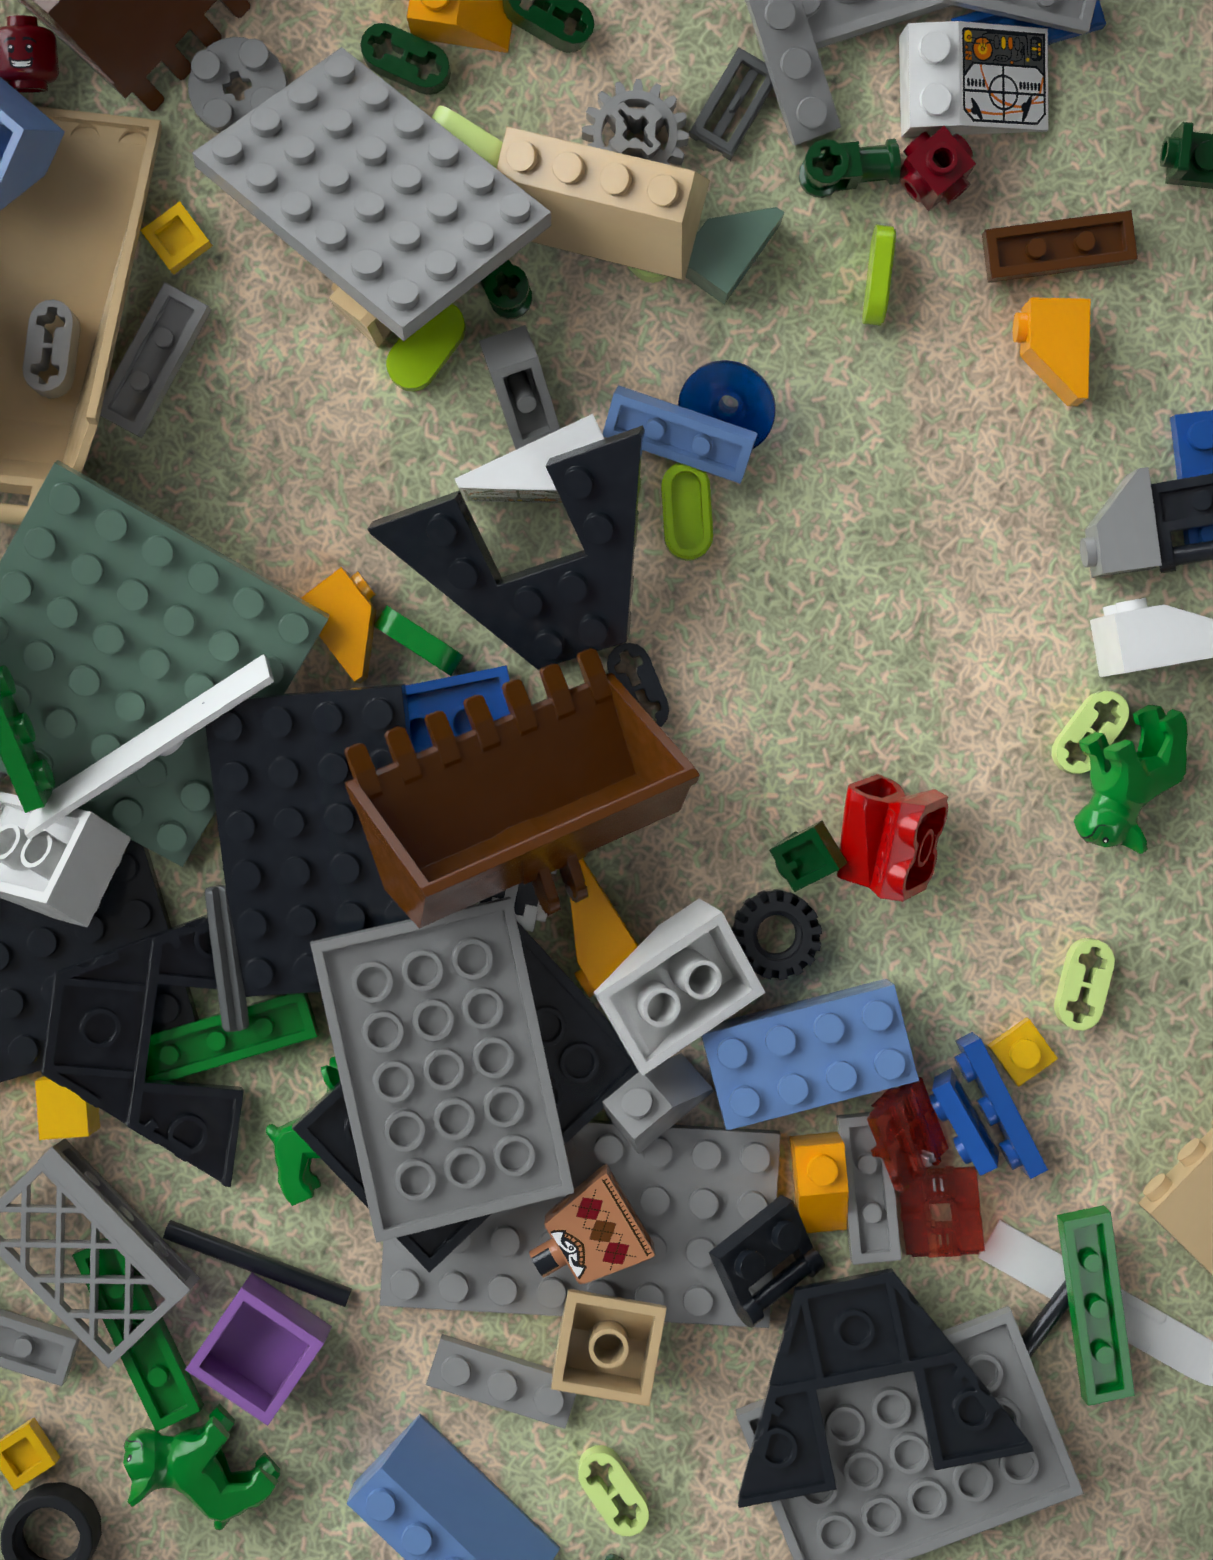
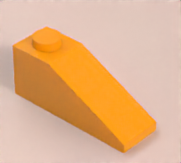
[570,858,639,998]

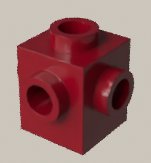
[900,126,976,211]

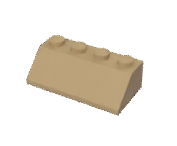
[497,126,710,280]

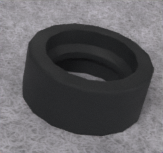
[1,1482,102,1560]

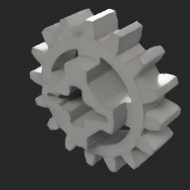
[582,79,689,165]

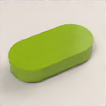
[862,224,896,326]
[386,303,466,392]
[661,463,713,561]

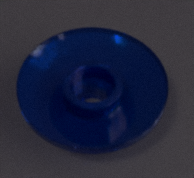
[678,360,776,449]

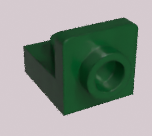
[1160,122,1213,189]
[769,821,847,892]

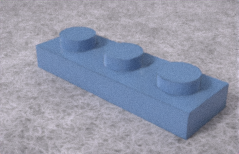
[603,385,758,484]

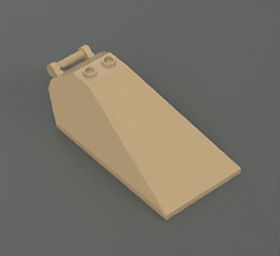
[0,106,162,525]

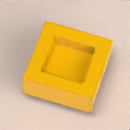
[140,201,213,275]
[987,1017,1058,1087]
[0,1417,61,1491]

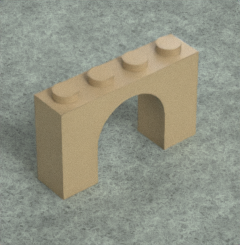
[1138,1119,1213,1277]

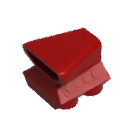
[836,774,948,902]

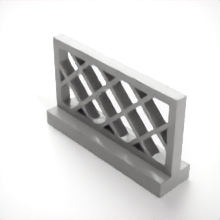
[0,1139,200,1369]

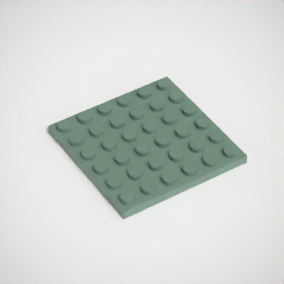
[0,460,329,867]

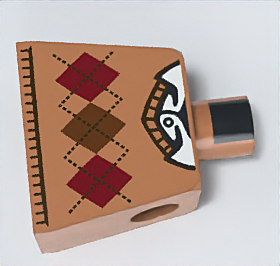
[529,1164,655,1284]

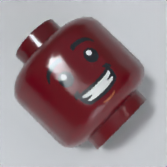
[0,15,59,93]

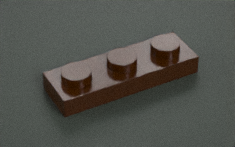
[982,210,1138,283]

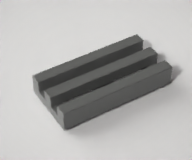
[689,47,773,161]

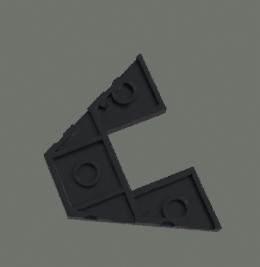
[367,425,645,670]
[41,915,244,1187]
[738,1268,1034,1508]

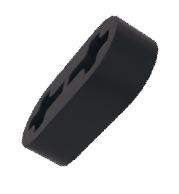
[607,643,669,727]

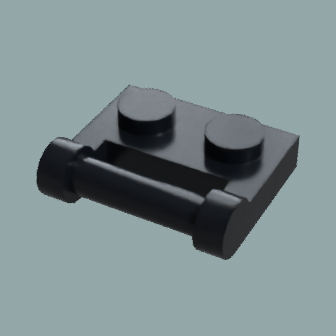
[1151,473,1213,573]
[708,1195,825,1328]

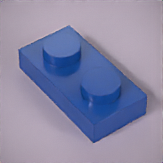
[929,1068,999,1176]

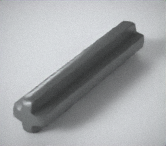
[204,885,249,1032]

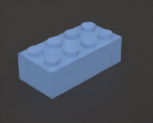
[701,979,919,1131]

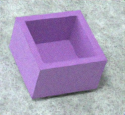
[185,1272,332,1426]

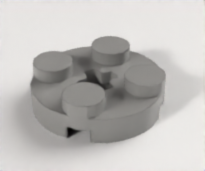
[188,37,288,133]

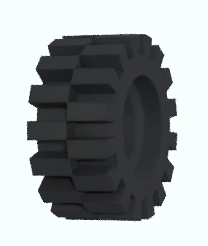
[732,889,822,980]

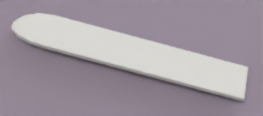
[25,654,274,840]
[978,1219,1213,1386]

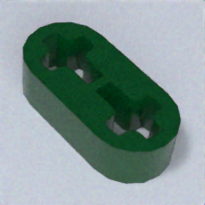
[503,0,595,53]
[360,23,451,95]

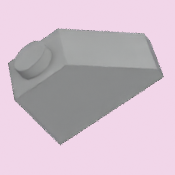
[479,325,560,449]
[1080,467,1162,578]
[603,1053,713,1154]

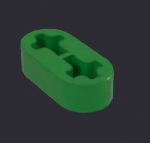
[373,605,464,676]

